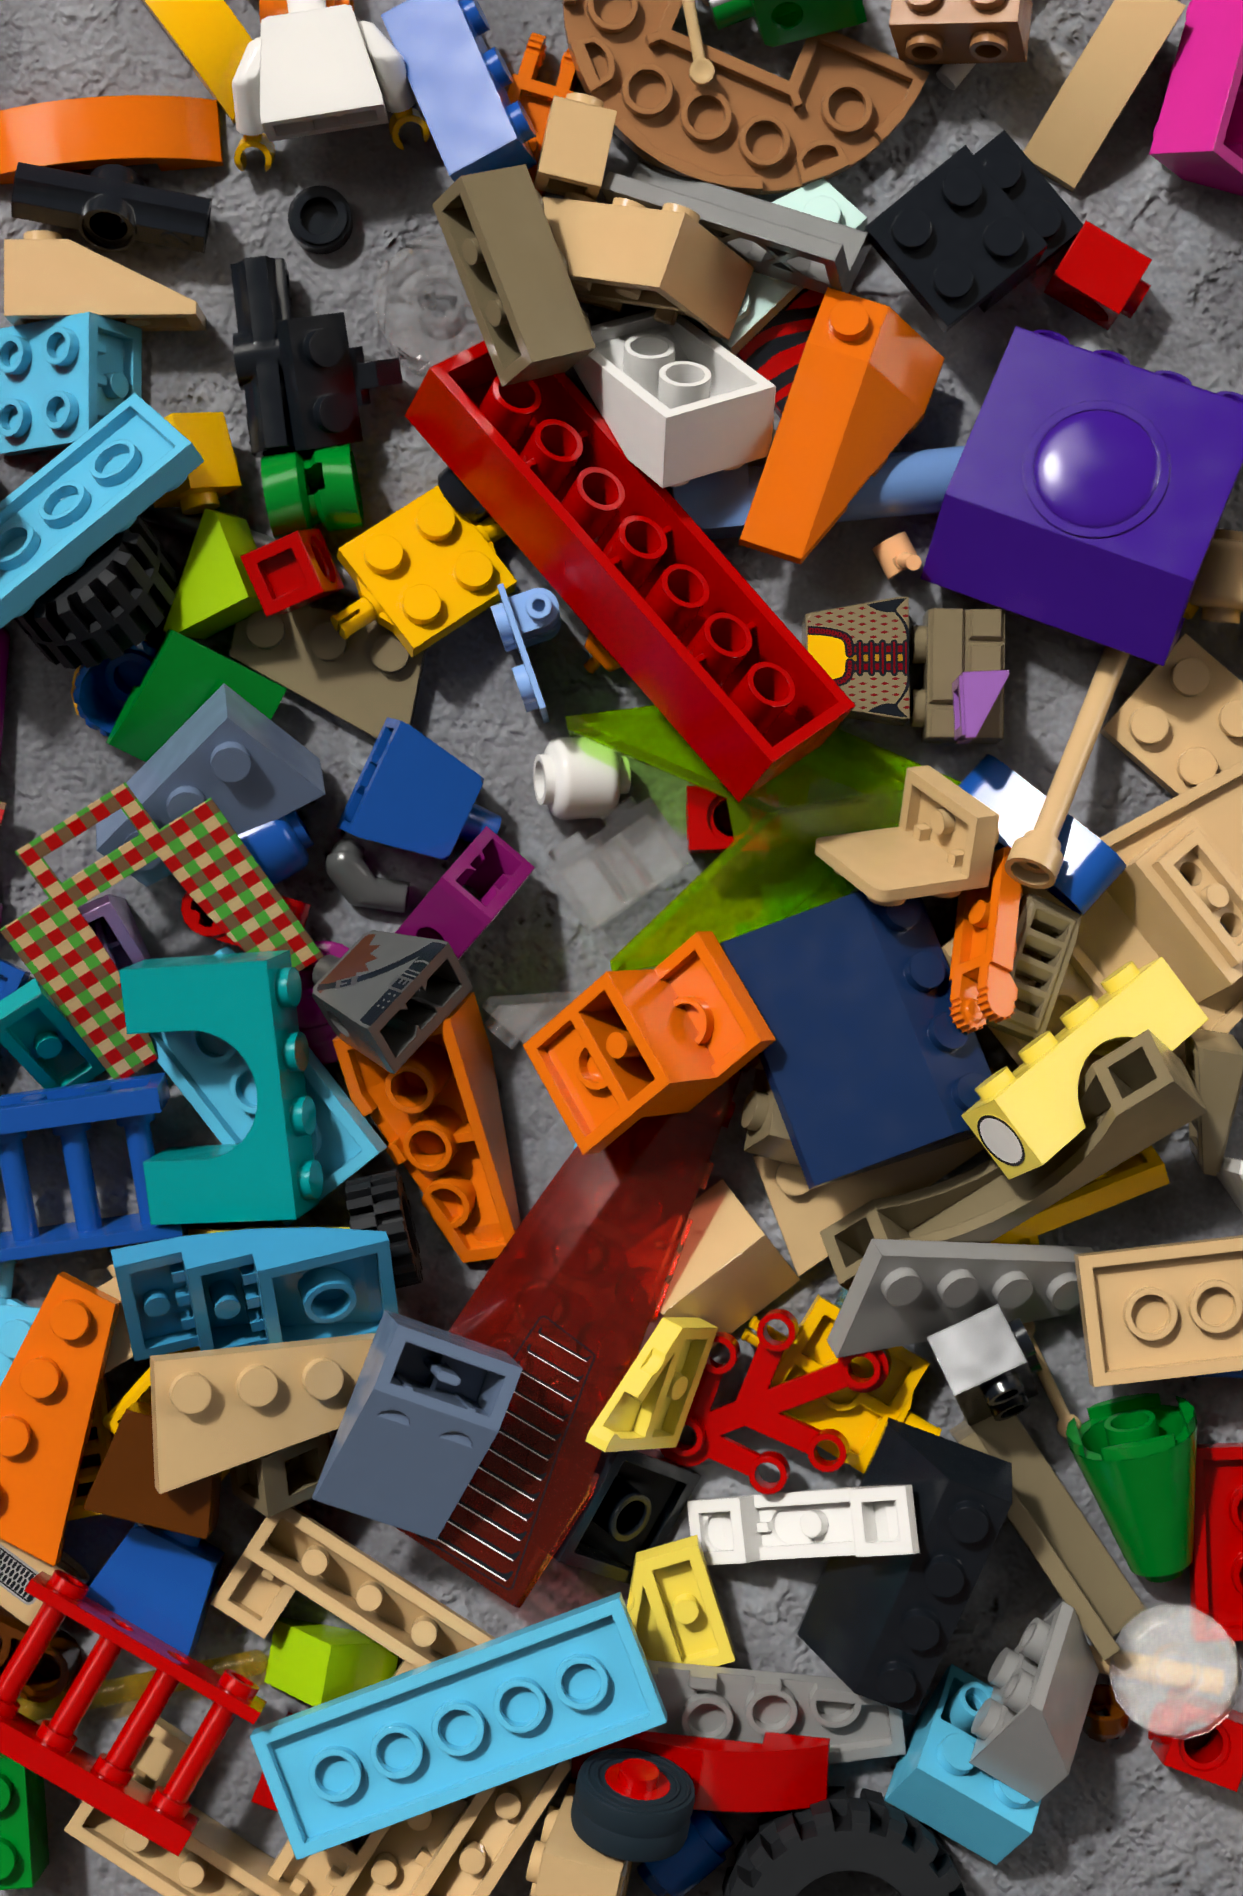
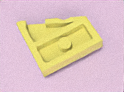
[585,1317,718,1452]
[626,1535,735,1666]

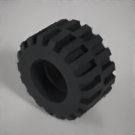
[13,515,179,669]

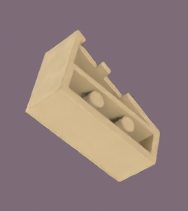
[541,192,754,340]

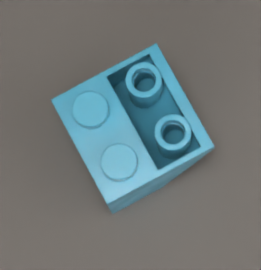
[884,1664,1042,1865]

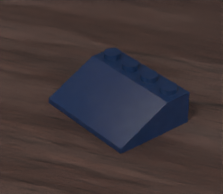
[720,891,992,1190]

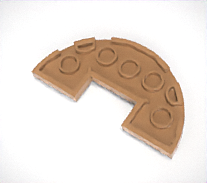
[562,0,929,195]

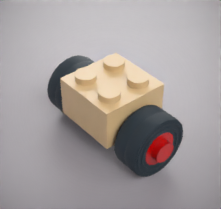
[526,1748,695,1896]

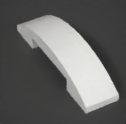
[687,1485,920,1565]

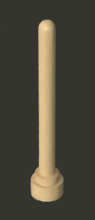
[1005,646,1130,889]

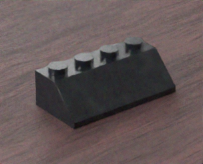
[797,1417,1012,1716]

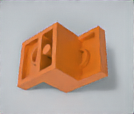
[523,931,776,1155]

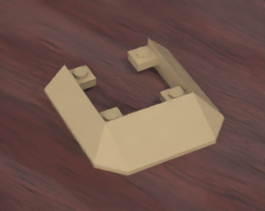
[64,1506,571,1896]

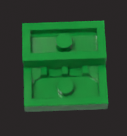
[106,629,287,762]

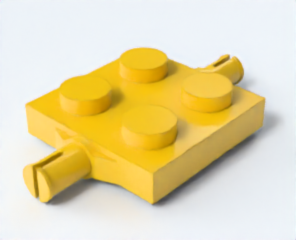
[330,485,517,658]
[741,1294,942,1474]

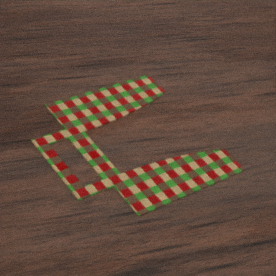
[0,782,324,1079]

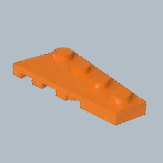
[0,1271,121,1567]

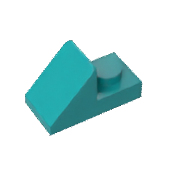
[0,978,106,1089]

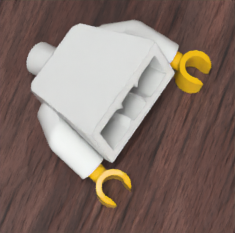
[232,0,430,172]

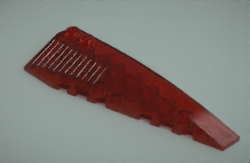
[396,1062,751,1608]

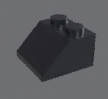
[513,1411,701,1584]

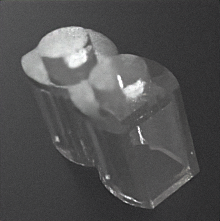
[544,796,694,935]

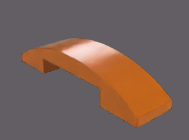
[0,95,224,185]

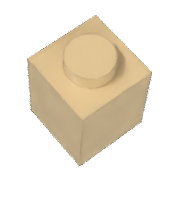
[534,93,617,201]

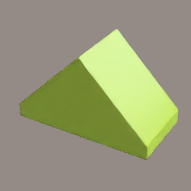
[163,508,263,639]
[264,1617,399,1707]

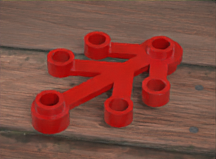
[660,1309,892,1495]

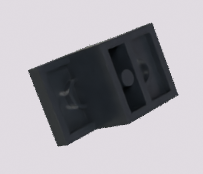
[864,130,1083,333]

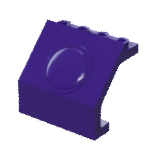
[920,326,1243,666]

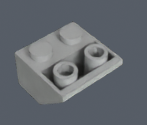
[969,1602,1099,1803]

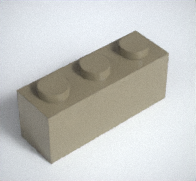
[432,164,596,387]

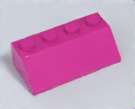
[1149,0,1243,196]

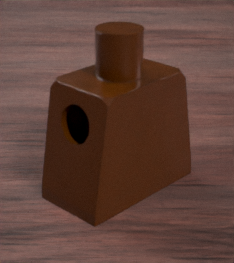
[84,1401,222,1539]

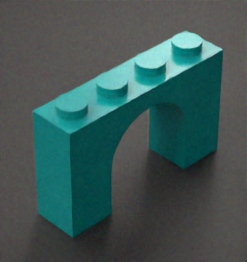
[119,950,324,1225]

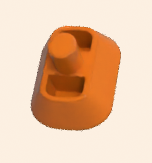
[584,631,622,674]

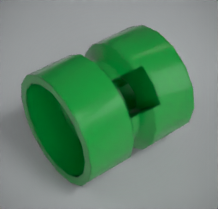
[261,444,364,540]

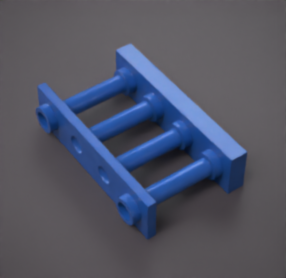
[0,1072,189,1262]

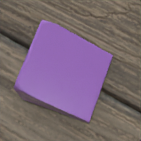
[952,670,1010,744]

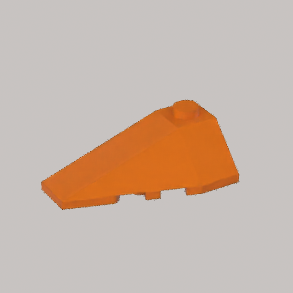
[739,287,945,565]
[332,992,525,1263]

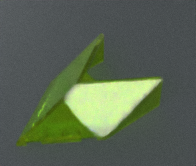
[566,705,961,971]

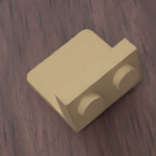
[814,765,1000,906]

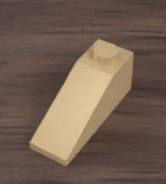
[4,230,206,331]

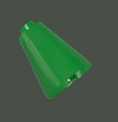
[1066,1393,1197,1583]

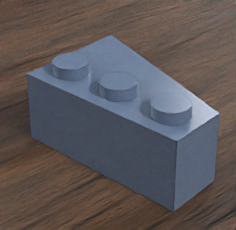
[96,683,326,887]

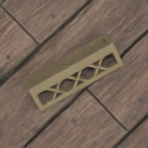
[949,1416,1148,1661]

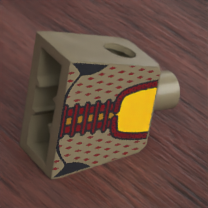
[801,597,910,726]

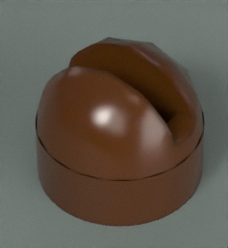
[1082,1684,1130,1743]

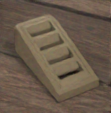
[986,894,1082,1043]
[1185,1029,1243,1176]

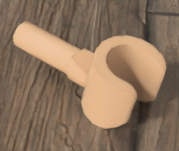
[872,531,922,580]

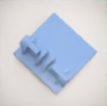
[490,583,561,723]

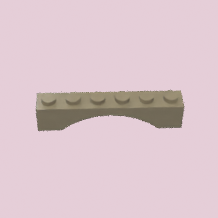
[820,1029,1207,1291]

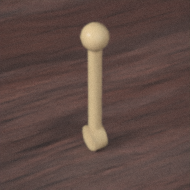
[682,0,715,86]
[1023,1321,1082,1439]

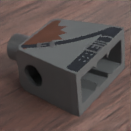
[312,930,473,1074]

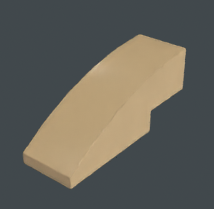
[1023,0,1186,192]

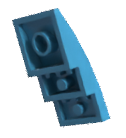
[110,1227,399,1361]

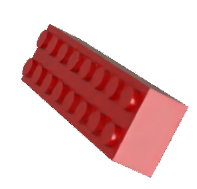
[405,341,856,802]

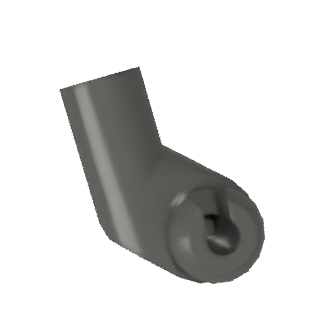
[326,839,410,913]

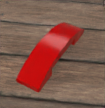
[571,1731,830,1812]

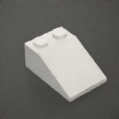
[573,309,776,488]

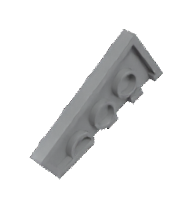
[827,1239,1094,1358]
[646,1660,906,1764]

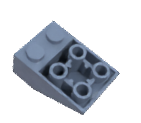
[312,1310,523,1540]

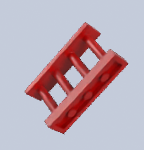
[0,1570,267,1857]

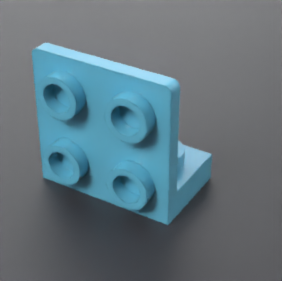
[0,312,142,456]

